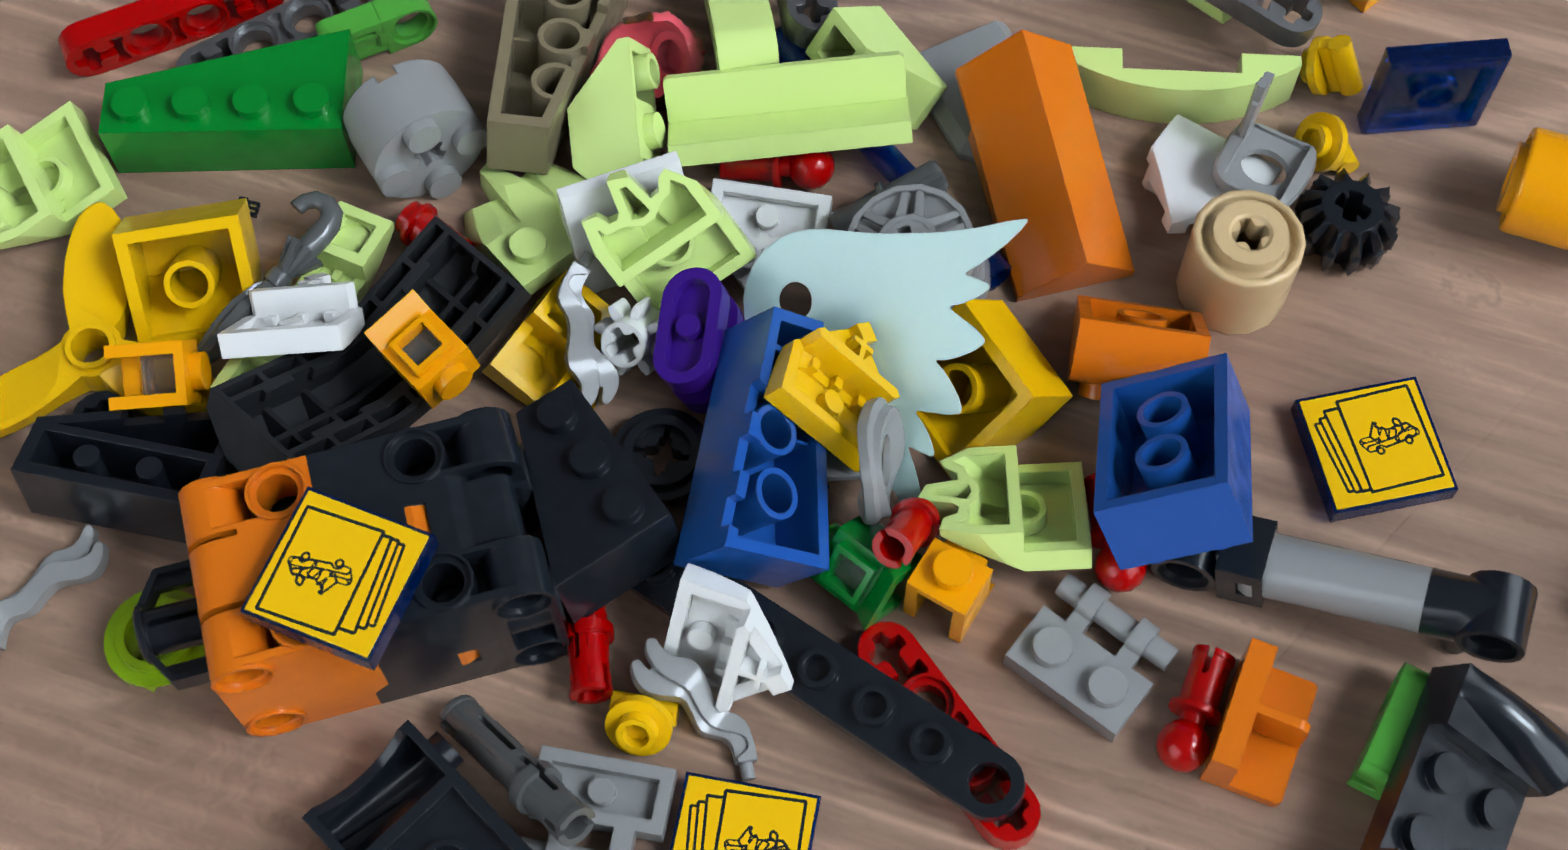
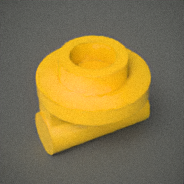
[1300,35,1364,96]
[1294,112,1360,174]
[605,690,680,756]

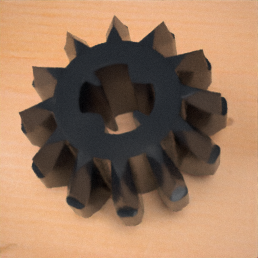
[1295,168,1401,276]

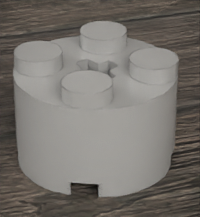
[343,59,487,199]

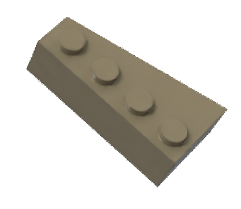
[487,0,628,175]

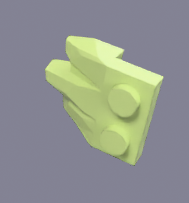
[0,101,128,250]
[463,163,585,295]
[581,169,757,312]
[918,445,1092,572]

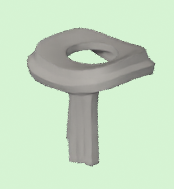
[1211,71,1317,207]
[827,397,905,526]

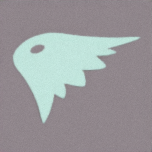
[743,219,1028,501]

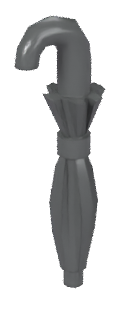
[197,191,344,364]

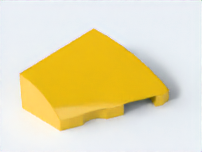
[482,269,611,409]

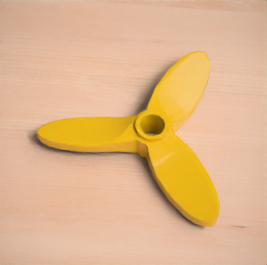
[0,202,215,438]

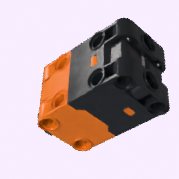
[133,407,570,737]

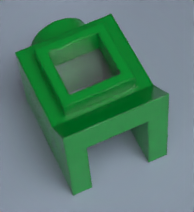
[810,515,923,631]

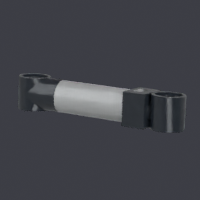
[1151,516,1538,663]

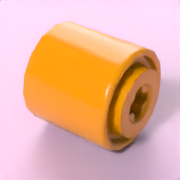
[1496,127,1568,250]

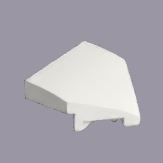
[1142,114,1283,234]
[711,178,833,290]
[217,272,365,359]
[664,563,794,713]

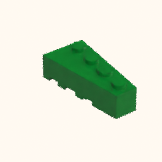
[98,29,363,173]

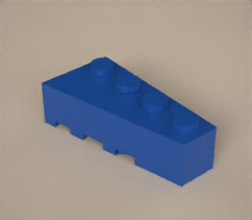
[674,306,830,588]

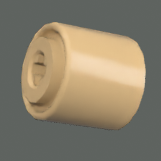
[1176,190,1306,335]

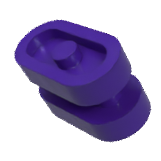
[653,267,745,414]

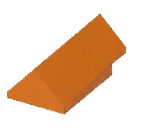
[955,29,1135,302]

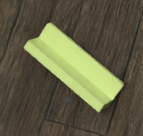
[663,51,913,167]

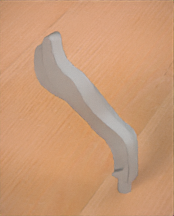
[556,250,619,406]
[0,525,109,654]
[630,638,758,781]

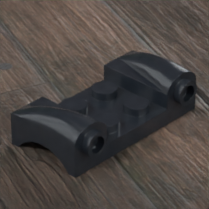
[1360,663,1568,850]
[301,720,532,850]

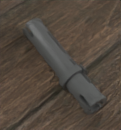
[439,694,595,847]

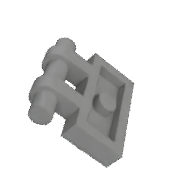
[1003,573,1179,743]
[521,745,678,850]

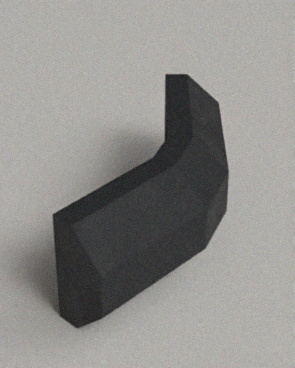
[206,215,531,472]

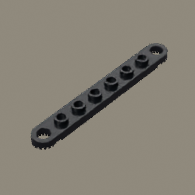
[629,560,1025,822]

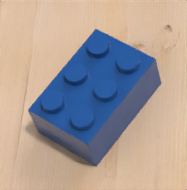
[1093,353,1253,570]

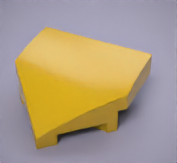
[763,322,900,473]

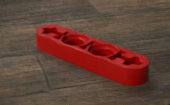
[58,0,284,77]
[857,622,1041,850]

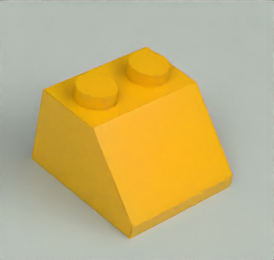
[111,198,262,344]
[916,299,1073,479]

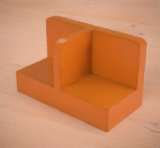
[1200,637,1318,807]

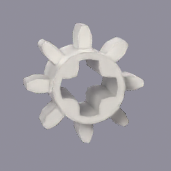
[594,296,660,376]

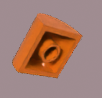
[1067,295,1211,401]

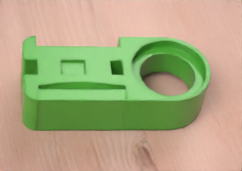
[315,0,438,60]
[1346,662,1429,801]

